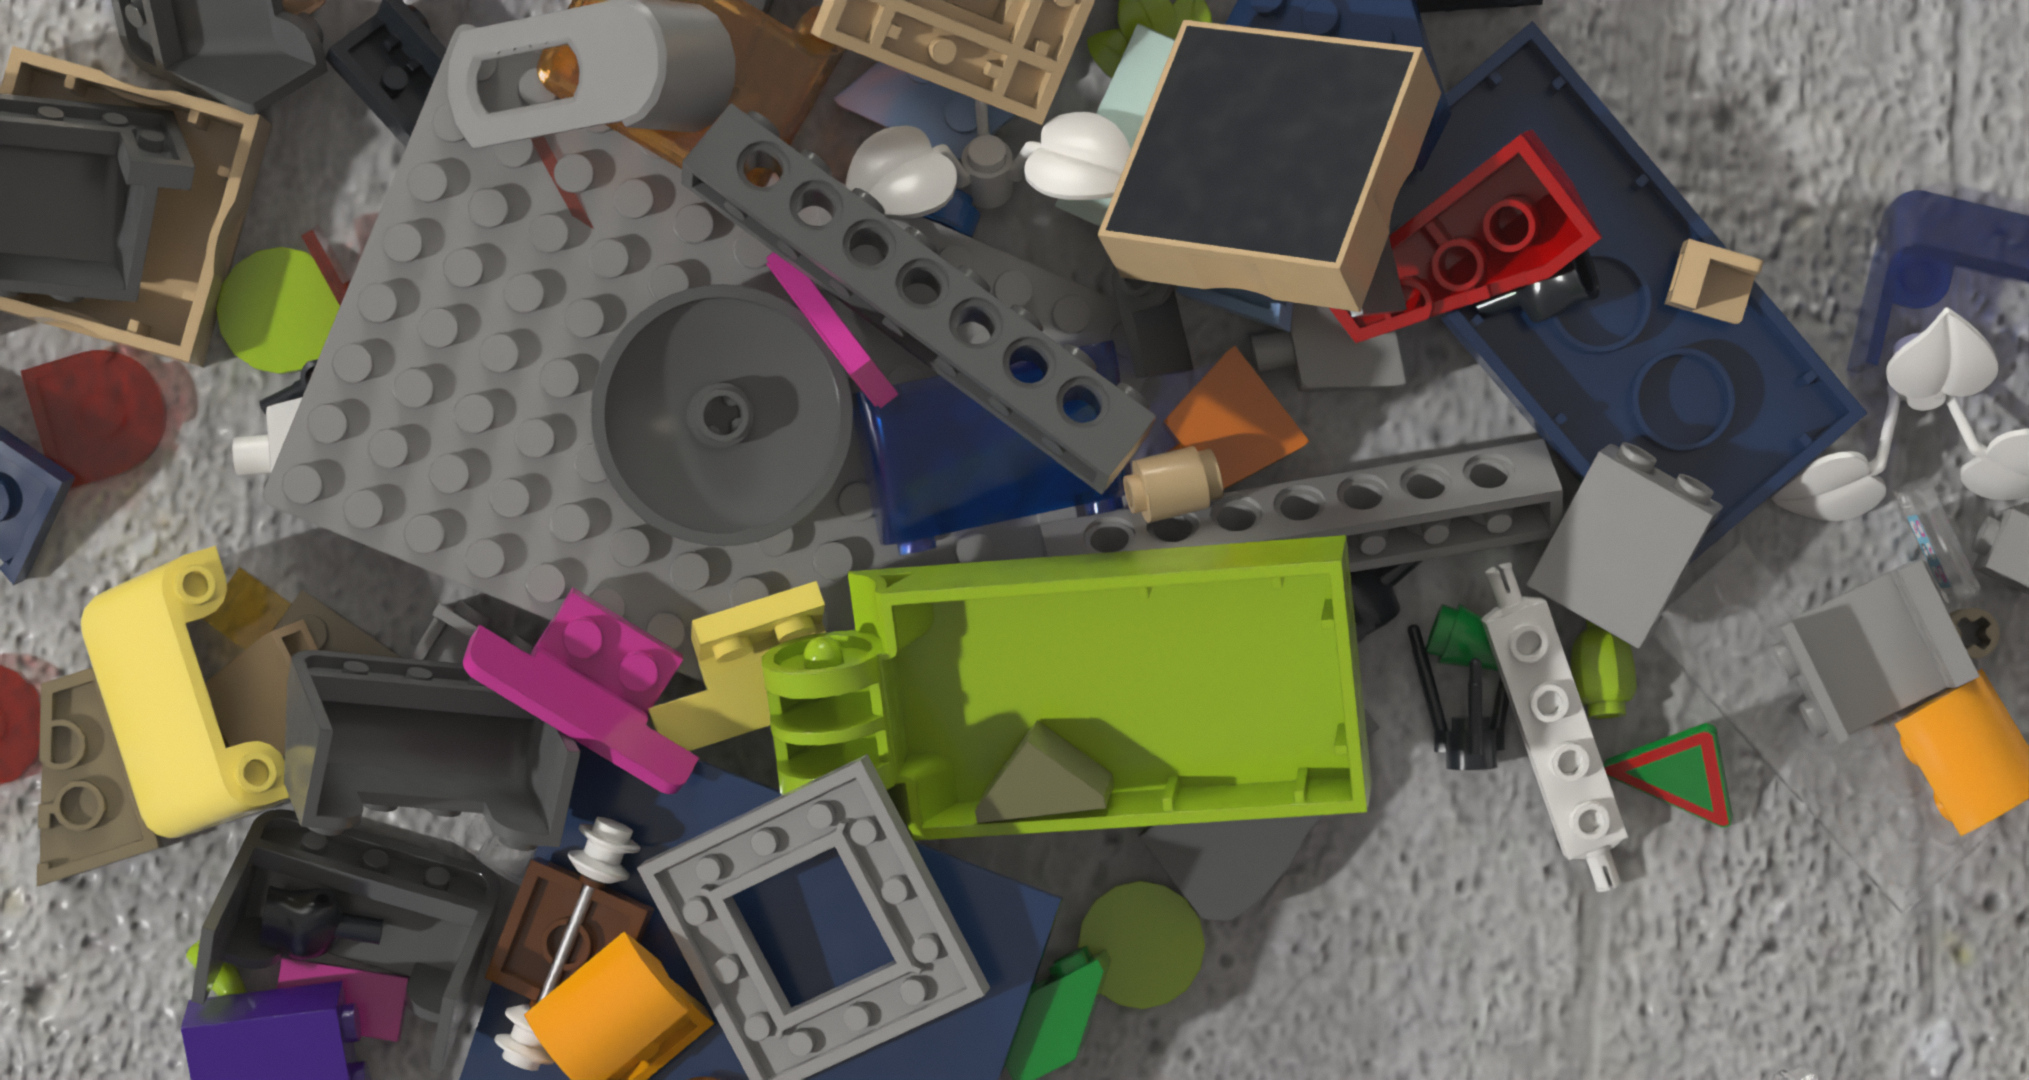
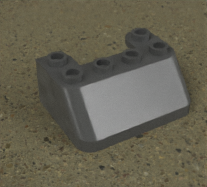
[284,650,580,851]

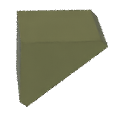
[975,720,1114,823]

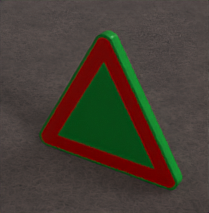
[1603,723,1733,828]

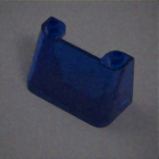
[851,340,1131,555]

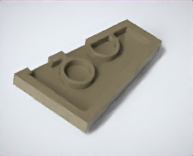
[36,667,164,887]

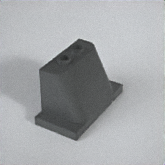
[0,93,195,302]

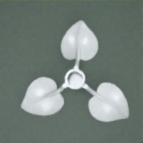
[846,99,1131,219]
[1771,307,2029,521]

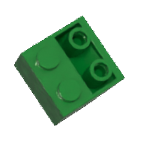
[1005,945,1111,1080]

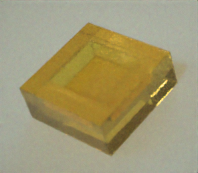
[203,567,292,650]

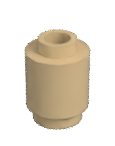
[1123,446,1223,523]

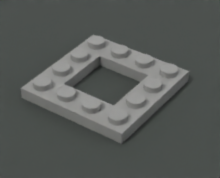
[637,754,990,1080]

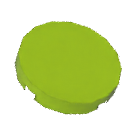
[216,247,344,374]
[1077,880,1205,1009]

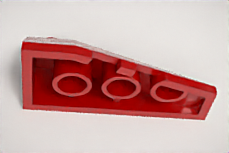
[1329,129,1602,343]

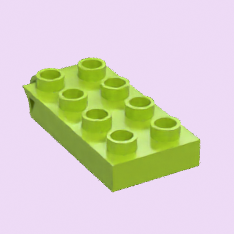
[762,535,1372,841]

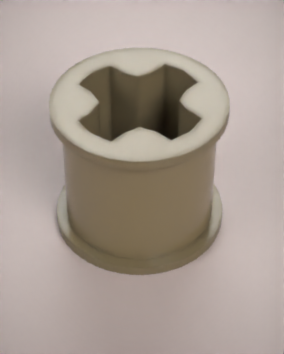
[1949,608,2000,659]

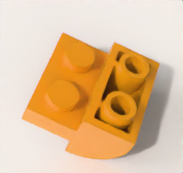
[1894,668,2029,836]
[524,931,714,1080]

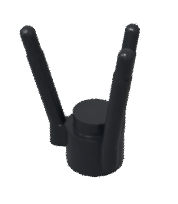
[1408,624,1509,770]

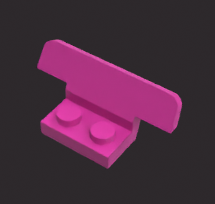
[463,587,699,794]

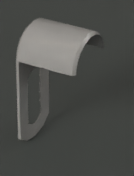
[447,0,736,149]

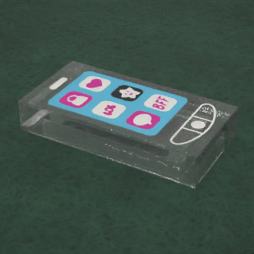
[1892,476,1981,604]

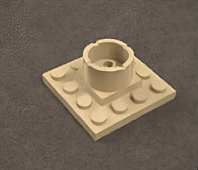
[810,0,1095,125]

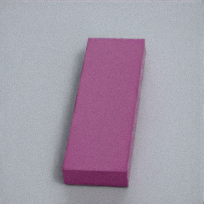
[766,252,899,408]

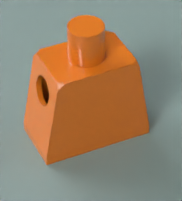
[1162,345,1310,491]

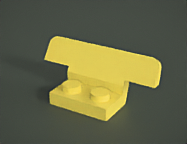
[648,581,826,751]

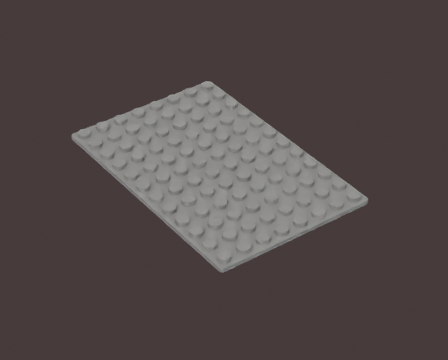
[263,24,1146,682]

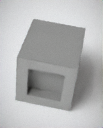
[1972,508,2029,595]

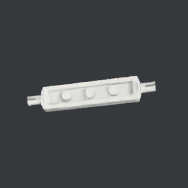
[1481,563,1628,892]

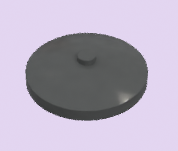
[590,284,853,547]

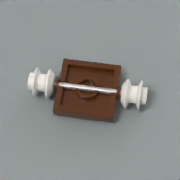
[484,817,655,1071]

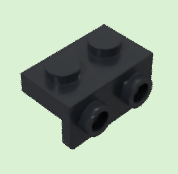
[325,0,447,148]

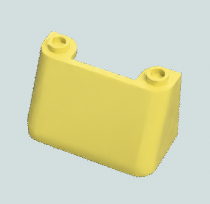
[80,546,290,838]

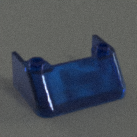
[1846,190,2029,373]

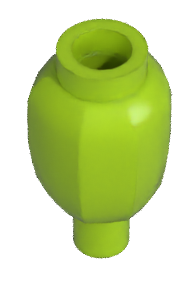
[1571,619,1637,719]

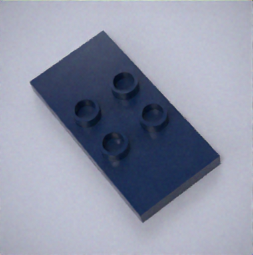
[1389,21,1867,565]

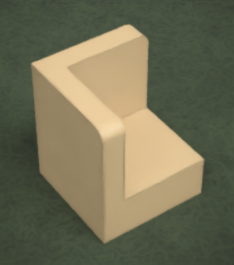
[1665,239,1764,324]

